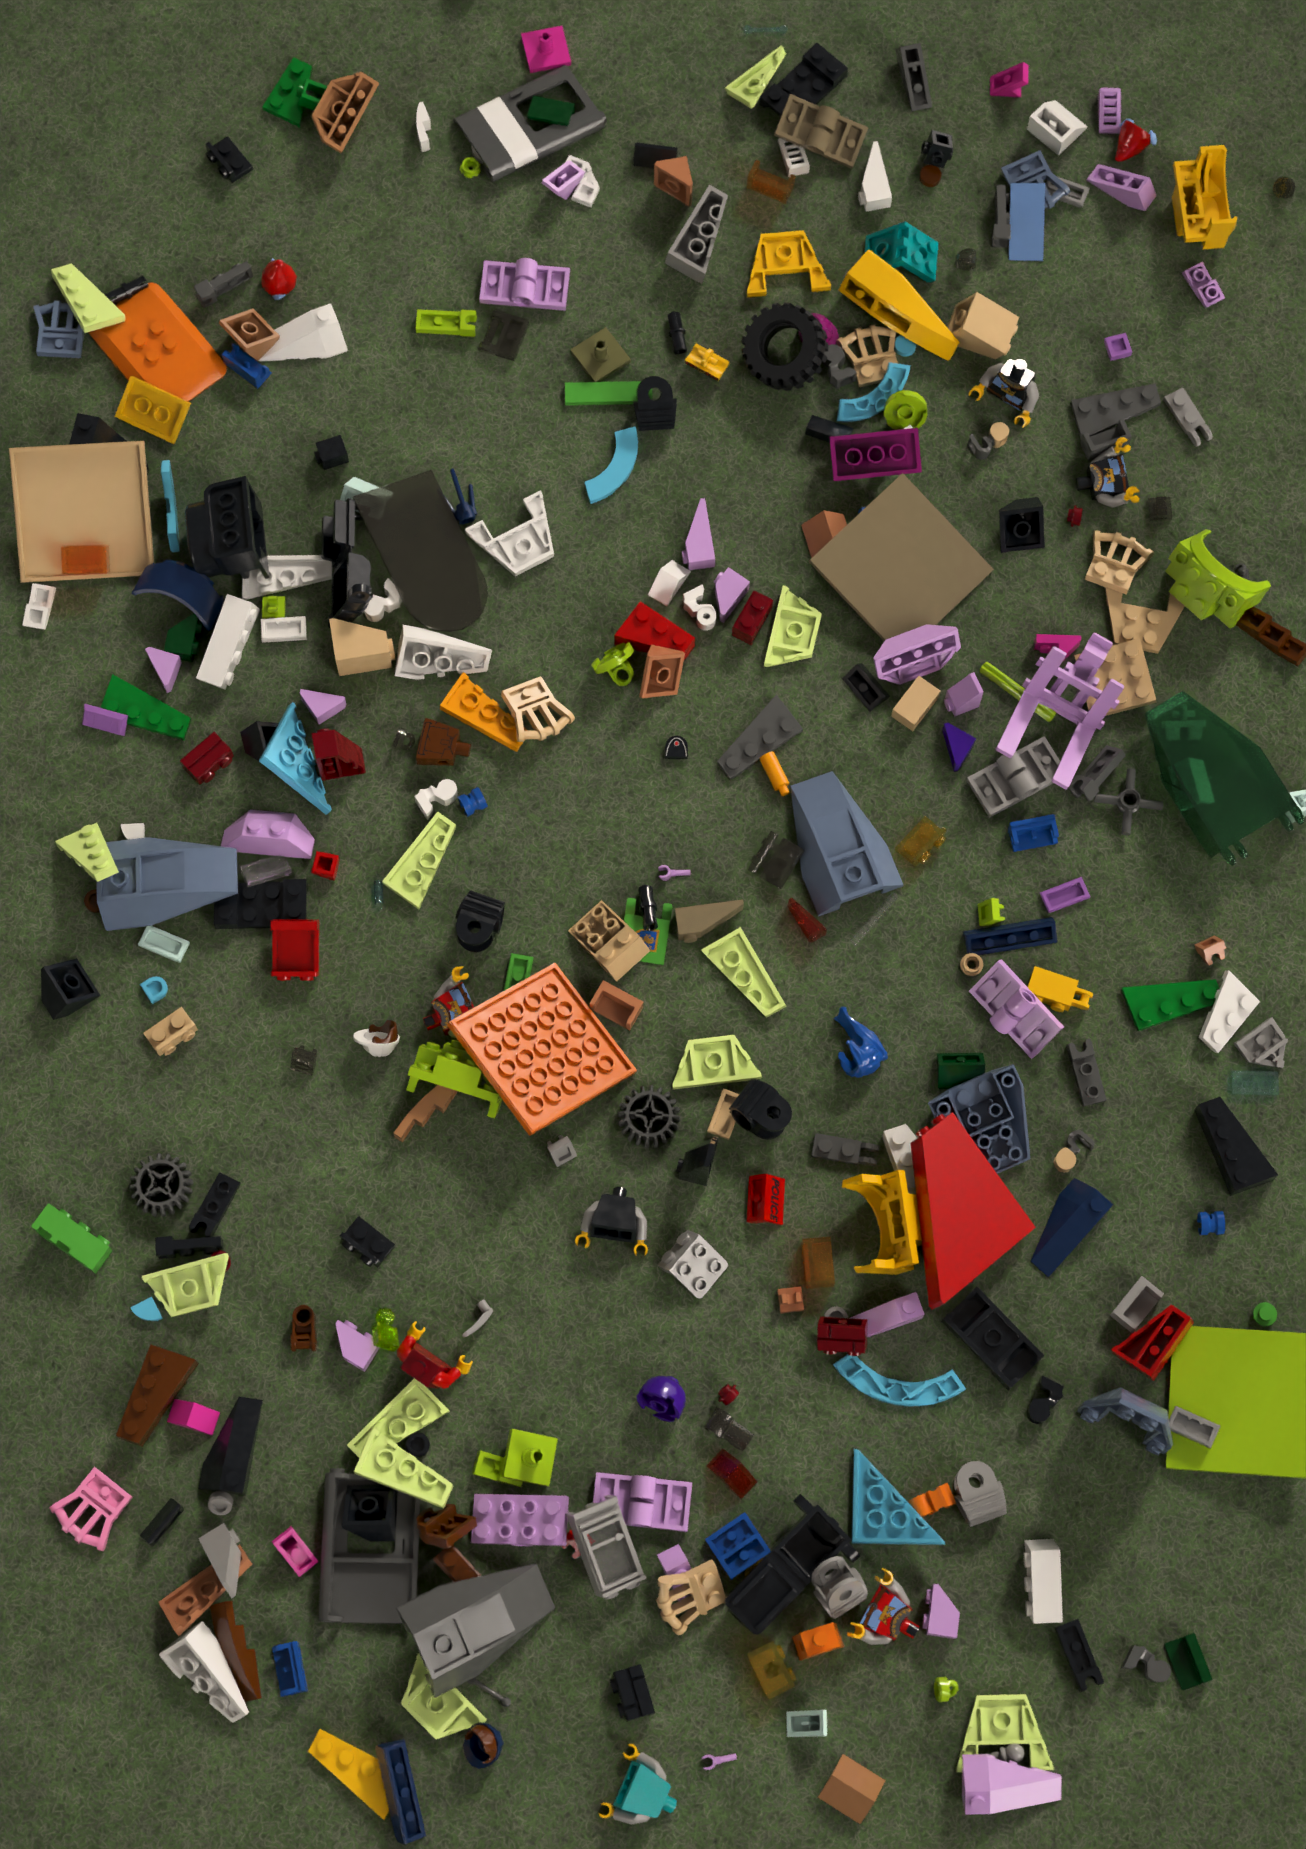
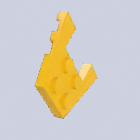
[747,230,831,298]

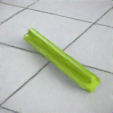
[980,662,1056,722]

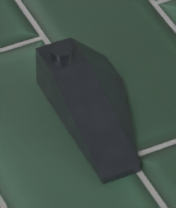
[676,1136,718,1186]
[198,1397,263,1496]

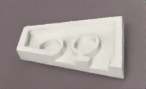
[1199,970,1260,1053]

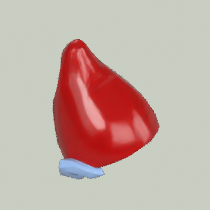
[1115,118,1157,162]
[261,258,297,300]

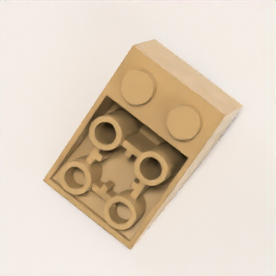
[568,900,650,982]

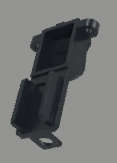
[321,498,373,629]
[724,1494,860,1635]

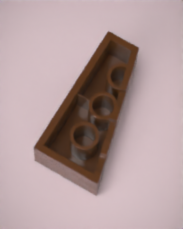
[116,1344,199,1447]

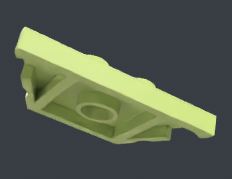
[764,586,822,667]
[672,1035,762,1090]
[142,1253,229,1317]
[401,1653,487,1740]

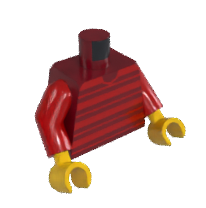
[397,1321,473,1389]

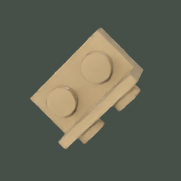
[143,1007,198,1056]

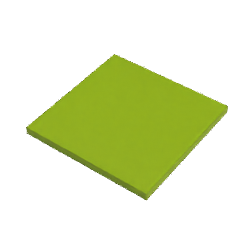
[1166,1326,1306,1479]

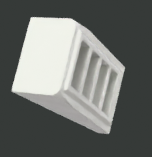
[778,138,810,177]

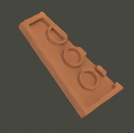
[158,1545,252,1636]

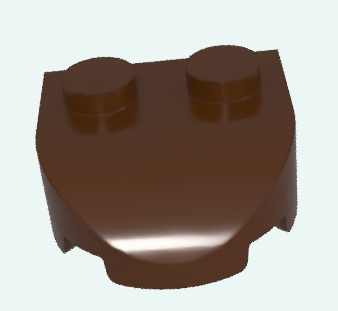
[417,1504,477,1548]

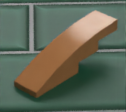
[393,1085,458,1142]

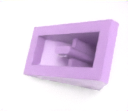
[542,160,585,200]
[145,647,182,693]
[300,689,346,724]

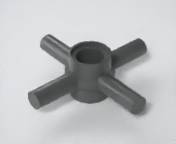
[1094,768,1163,835]

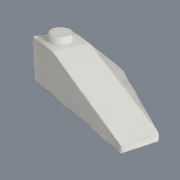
[259,303,348,362]
[395,625,492,680]
[159,1621,249,1723]

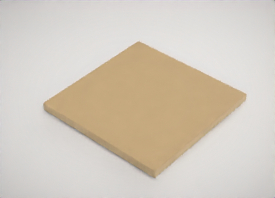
[9,441,154,583]

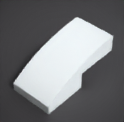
[416,102,431,152]
[22,583,56,630]

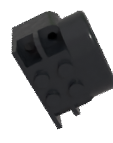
[185,476,270,579]

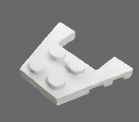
[465,490,554,577]

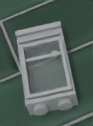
[566,1495,646,1600]

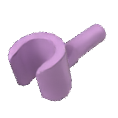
[658,865,691,881]
[702,1753,737,1770]

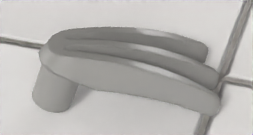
[462,1299,493,1337]

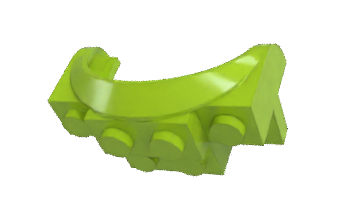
[406,1040,502,1119]

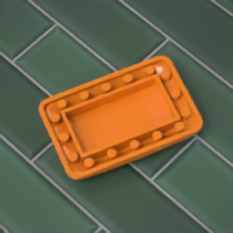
[88,283,227,402]

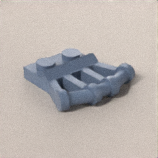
[1001,150,1071,209]
[33,300,84,358]

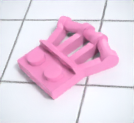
[49,1467,133,1551]

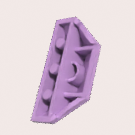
[873,624,961,685]
[221,809,315,859]

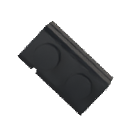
[610,1664,655,1722]

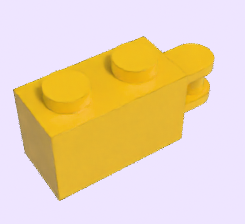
[1027,966,1093,1012]

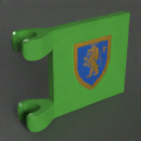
[624,898,672,965]

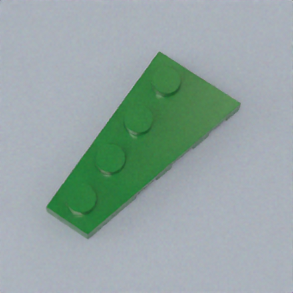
[100,674,191,740]
[1121,979,1220,1031]

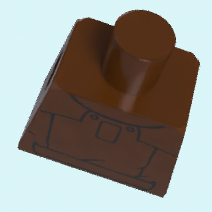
[416,718,471,766]

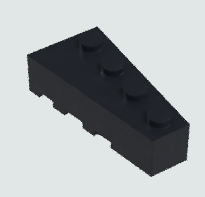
[1194,1097,1278,1196]

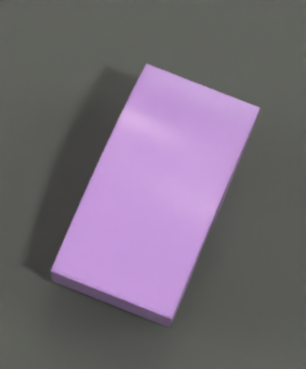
[1182,262,1225,308]

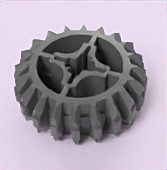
[618,1085,681,1148]
[129,1153,194,1217]

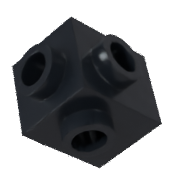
[921,130,953,168]

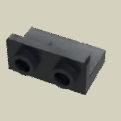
[205,136,253,183]
[340,1216,396,1268]

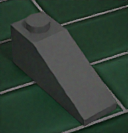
[895,43,932,111]

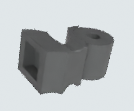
[823,344,857,389]
[1121,1645,1171,1683]

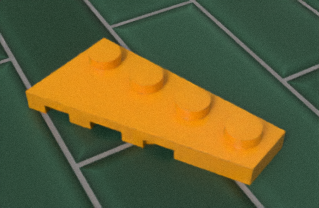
[440,672,528,752]

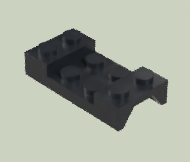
[759,43,848,117]
[214,879,308,929]
[941,1287,1044,1391]

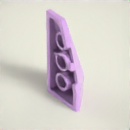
[962,1754,1061,1815]

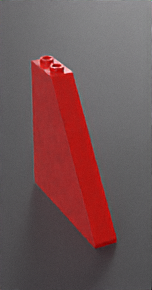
[910,1112,1036,1310]

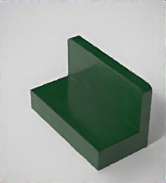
[527,96,575,126]
[937,1053,986,1089]
[1164,1633,1213,1691]

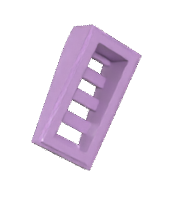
[1098,88,1121,134]

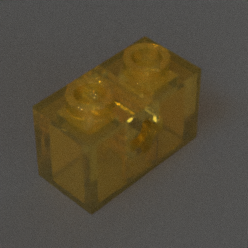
[746,1641,797,1700]

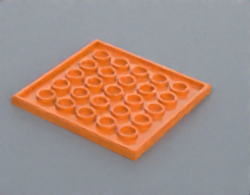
[447,963,637,1136]

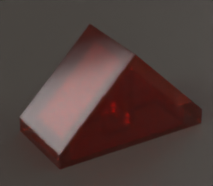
[706,1448,758,1499]

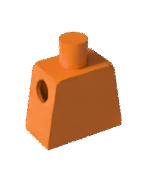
[792,1622,844,1661]

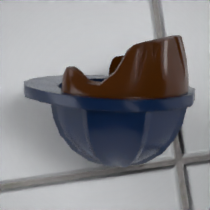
[463,1722,504,1769]

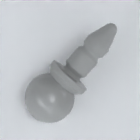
[986,1744,1024,1763]

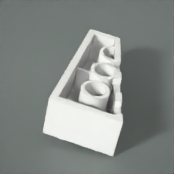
[196,594,261,690]

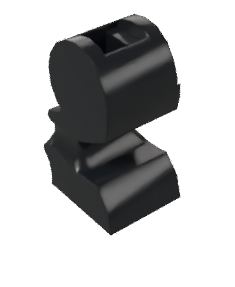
[1027,1375,1064,1424]

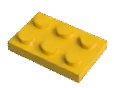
[114,376,191,444]

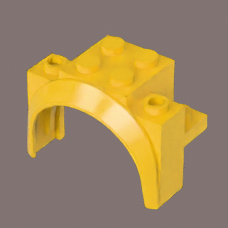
[1172,145,1237,250]
[842,1170,922,1275]

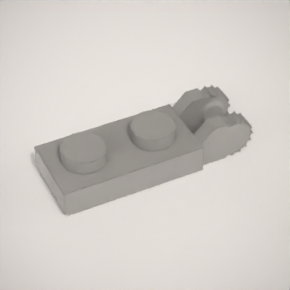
[1163,388,1213,447]

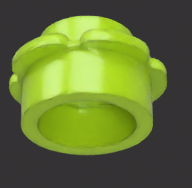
[460,157,481,178]

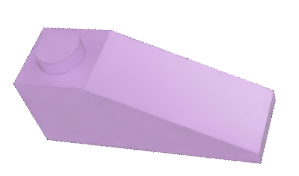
[1087,164,1157,211]
[682,498,715,570]
[851,1292,924,1338]

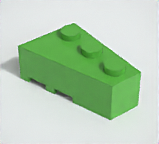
[31,1203,112,1274]

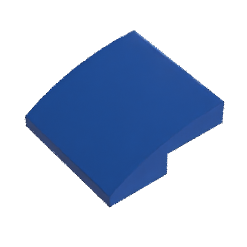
[705,1512,771,1580]

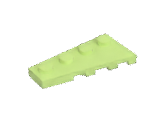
[382,812,456,910]
[701,927,787,1018]

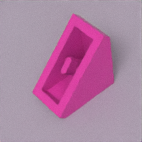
[167,1399,220,1436]

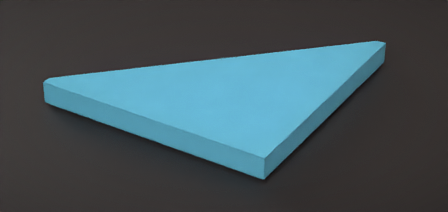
[259,702,331,815]
[852,1449,945,1545]

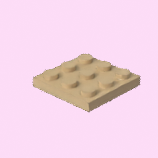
[1074,638,1157,716]

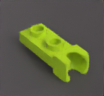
[416,309,477,337]

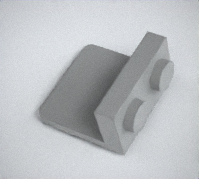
[657,1230,728,1299]

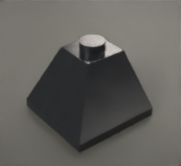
[999,497,1045,553]
[240,721,279,761]
[41,958,100,1020]
[342,1484,397,1542]

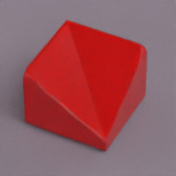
[311,851,340,881]

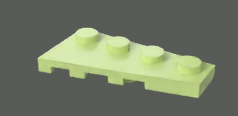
[51,263,126,333]
[55,823,119,882]
[347,1378,450,1458]
[354,1427,453,1509]

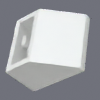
[1027,100,1087,156]

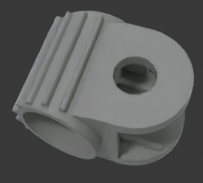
[954,1461,1007,1527]
[811,1556,868,1619]

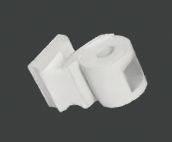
[364,578,404,622]
[682,584,716,631]
[415,779,458,820]

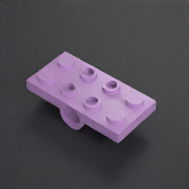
[480,258,570,311]
[969,959,1064,1059]
[593,1472,692,1532]
[471,1494,569,1547]

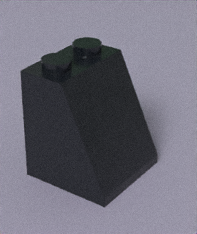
[69,413,127,445]

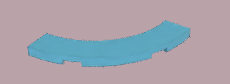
[833,1354,966,1406]

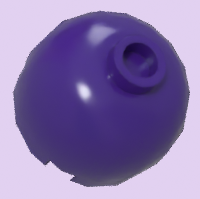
[637,1376,686,1422]

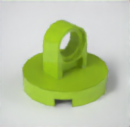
[884,390,927,430]
[591,642,634,686]

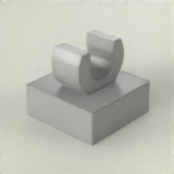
[547,1135,577,1167]

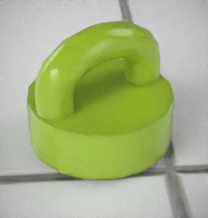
[934,1677,958,1702]

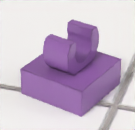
[1104,333,1132,361]

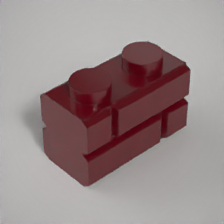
[732,590,773,645]
[180,732,234,785]
[817,1316,868,1356]

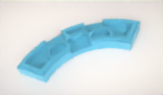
[836,362,911,422]
[584,427,638,504]
[161,460,180,552]

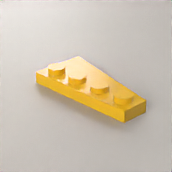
[308,1729,389,1820]

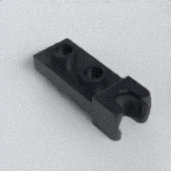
[189,1172,241,1237]
[155,1236,224,1259]
[1055,1619,1104,1692]

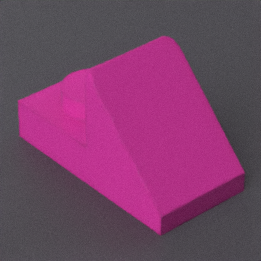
[990,62,1029,97]
[1034,634,1081,661]
[272,1526,319,1577]

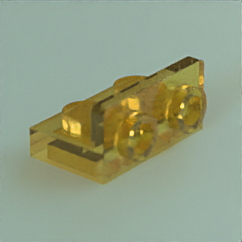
[895,816,947,867]

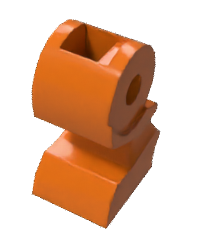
[907,1482,956,1517]

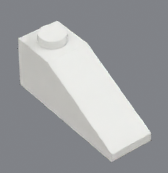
[858,141,892,212]

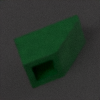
[164,613,204,662]

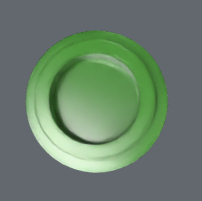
[1253,1302,1277,1326]

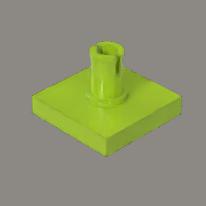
[501,1429,558,1487]

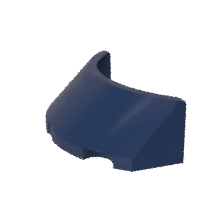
[132,560,225,631]

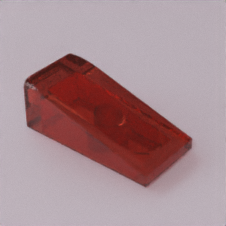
[787,898,827,943]

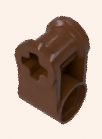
[291,1305,317,1352]

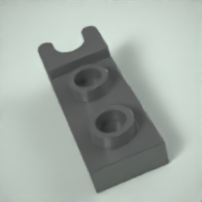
[992,185,1011,248]
[194,261,253,308]
[1069,745,1126,801]
[1066,1039,1107,1107]

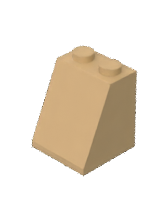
[947,292,1019,359]
[329,618,396,676]

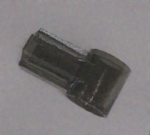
[703,1407,754,1452]

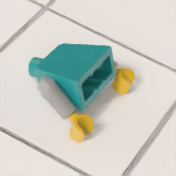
[599,1744,677,1824]

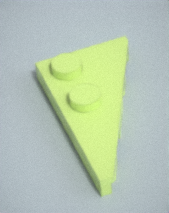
[725,46,786,109]

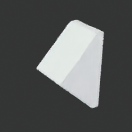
[648,560,691,606]

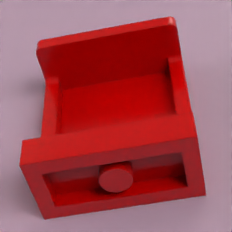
[271,919,319,981]

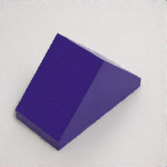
[942,723,976,772]

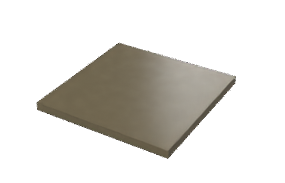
[808,473,994,641]

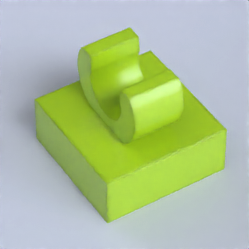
[262,596,286,619]
[977,898,1005,926]

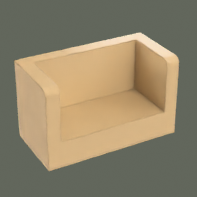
[891,676,940,731]

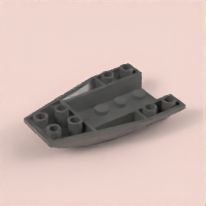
[396,1563,555,1698]

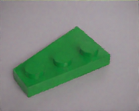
[262,57,313,127]

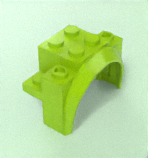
[1165,529,1271,628]

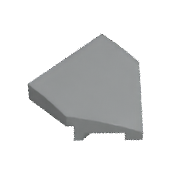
[1233,1017,1288,1068]

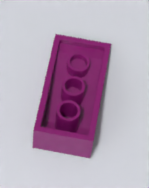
[829,428,922,481]

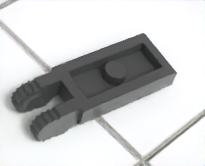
[811,1133,880,1166]

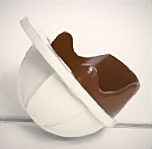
[353,1020,400,1057]

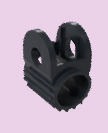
[633,376,677,431]
[455,891,505,952]
[729,1079,792,1140]

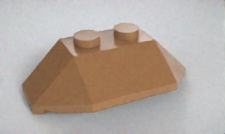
[311,72,379,153]

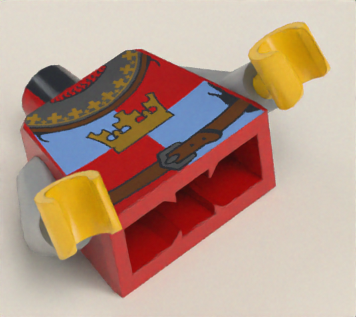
[423,966,474,1038]
[847,1568,919,1645]

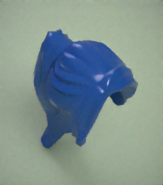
[834,1007,888,1078]

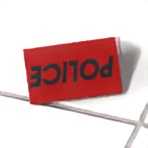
[747,1174,785,1225]

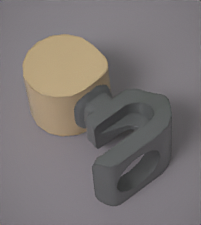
[967,422,1009,459]
[1054,1130,1095,1173]

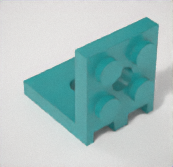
[865,221,938,283]

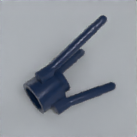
[437,468,477,525]

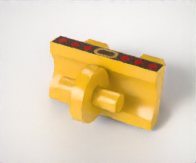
[685,343,729,381]

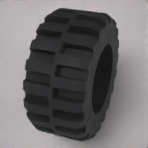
[741,302,829,391]

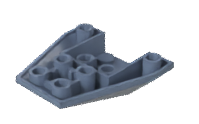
[928,1064,1030,1174]

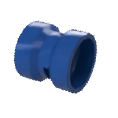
[457,787,488,817]
[1197,1211,1225,1235]

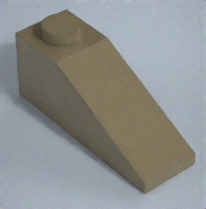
[675,899,744,943]

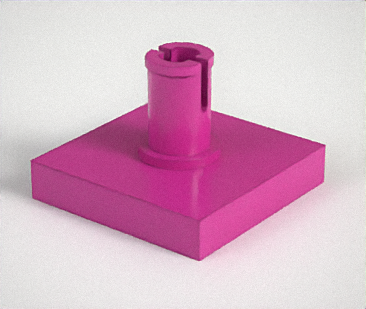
[521,26,571,73]

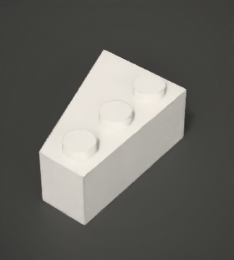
[882,1124,917,1194]
[1024,1539,1063,1624]

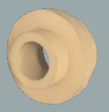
[960,953,983,976]

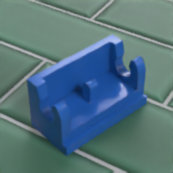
[222,343,272,389]
[1008,814,1059,852]
[272,1641,308,1697]

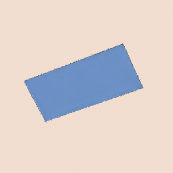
[1009,183,1045,261]

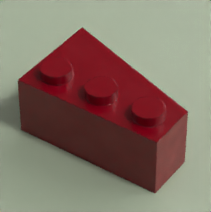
[312,728,366,781]

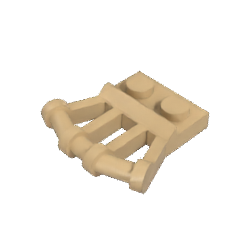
[836,324,898,387]
[1085,530,1154,595]
[501,676,575,742]
[656,1559,726,1635]

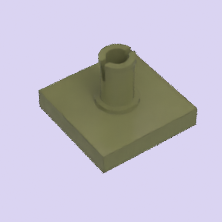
[570,327,631,382]

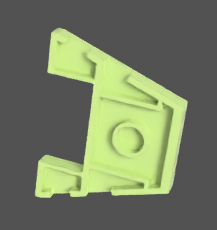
[956,1694,1054,1772]

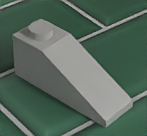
[198,1523,241,1598]

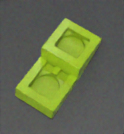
[472,1450,523,1487]

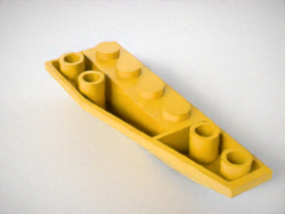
[838,250,960,361]

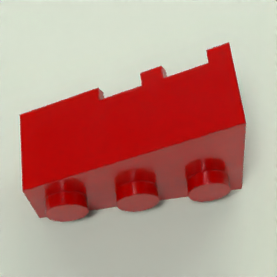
[614,601,695,660]
[1111,1304,1194,1381]

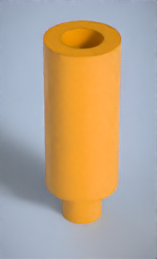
[759,752,790,796]

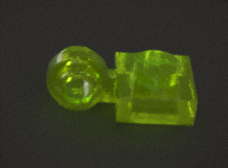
[372,1307,399,1352]

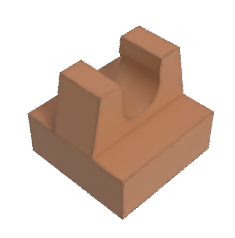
[1194,936,1226,965]
[777,1286,804,1314]

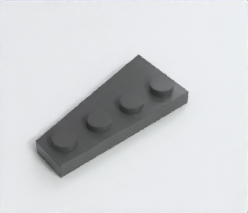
[1071,383,1161,439]
[717,694,803,780]

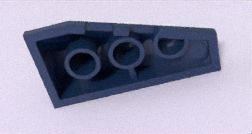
[1030,1178,1113,1277]

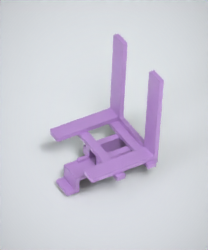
[996,633,1124,790]

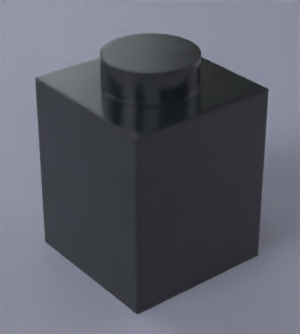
[314,435,349,470]

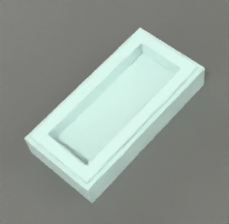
[138,926,190,963]

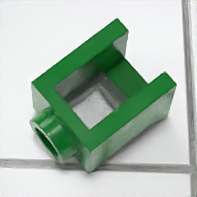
[295,78,328,111]

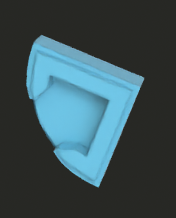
[130,1297,163,1321]

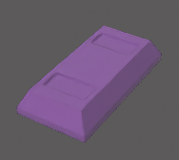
[82,704,128,736]
[1040,877,1090,914]

